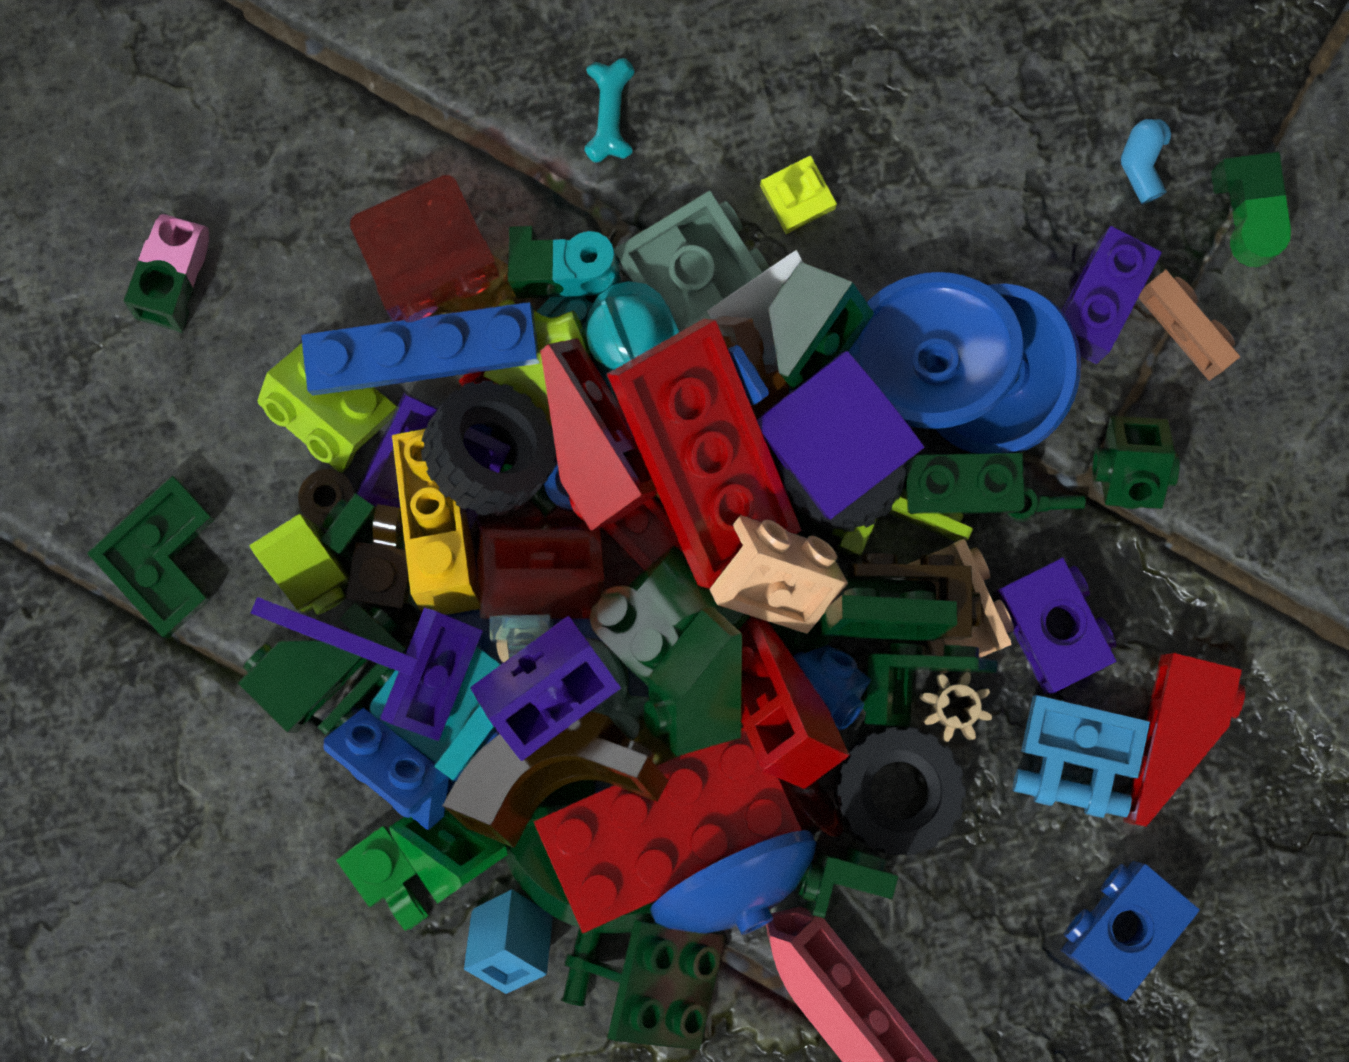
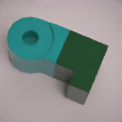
[508,226,620,299]

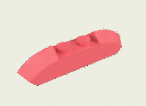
[766,907,938,1062]

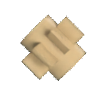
[919,672,992,742]

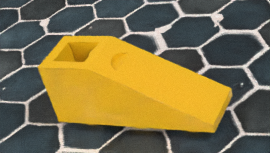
[392,429,482,615]

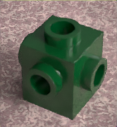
[1092,416,1180,509]

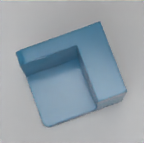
[464,889,553,994]

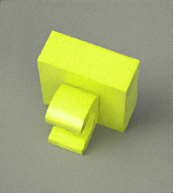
[760,155,837,234]

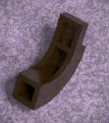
[442,711,669,848]

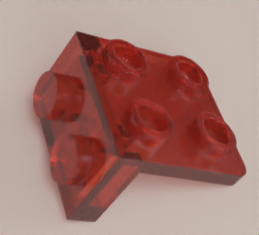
[350,175,500,323]

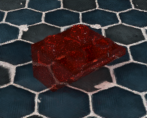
[475,516,604,619]

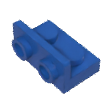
[323,708,449,830]

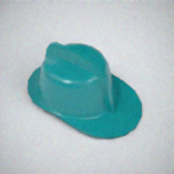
[585,281,680,405]

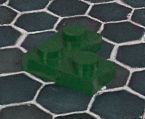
[87,475,215,638]

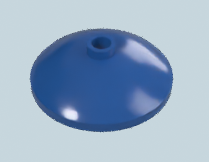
[848,272,1023,429]
[928,284,1081,454]
[650,830,817,935]

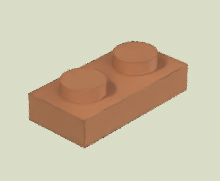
[1138,270,1240,381]

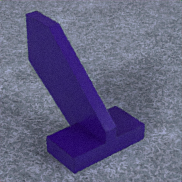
[251,597,483,741]

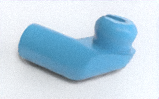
[1121,119,1171,205]

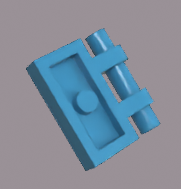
[1013,695,1150,818]

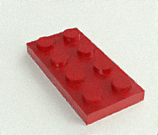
[607,319,802,589]
[534,727,802,933]

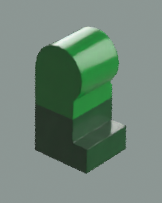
[1211,152,1291,267]

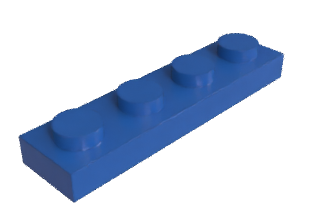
[301,302,540,396]

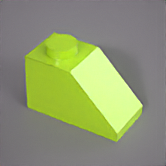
[249,514,350,615]

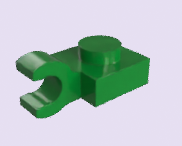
[336,826,429,931]

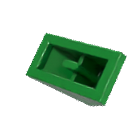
[389,809,508,904]

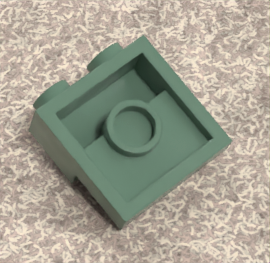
[614,190,770,332]

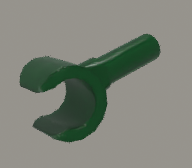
[1008,486,1086,522]

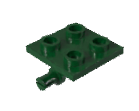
[561,920,726,1050]

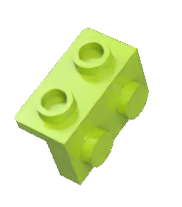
[258,343,397,473]

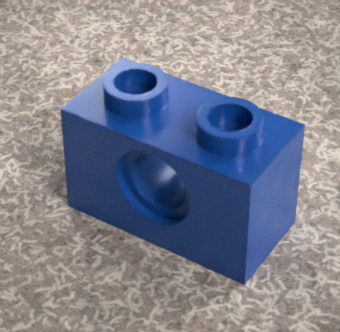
[1061,861,1200,1001]

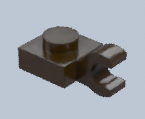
[345,504,410,609]

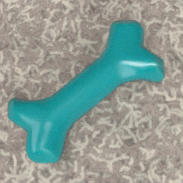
[584,58,635,163]

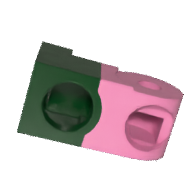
[123,214,209,333]

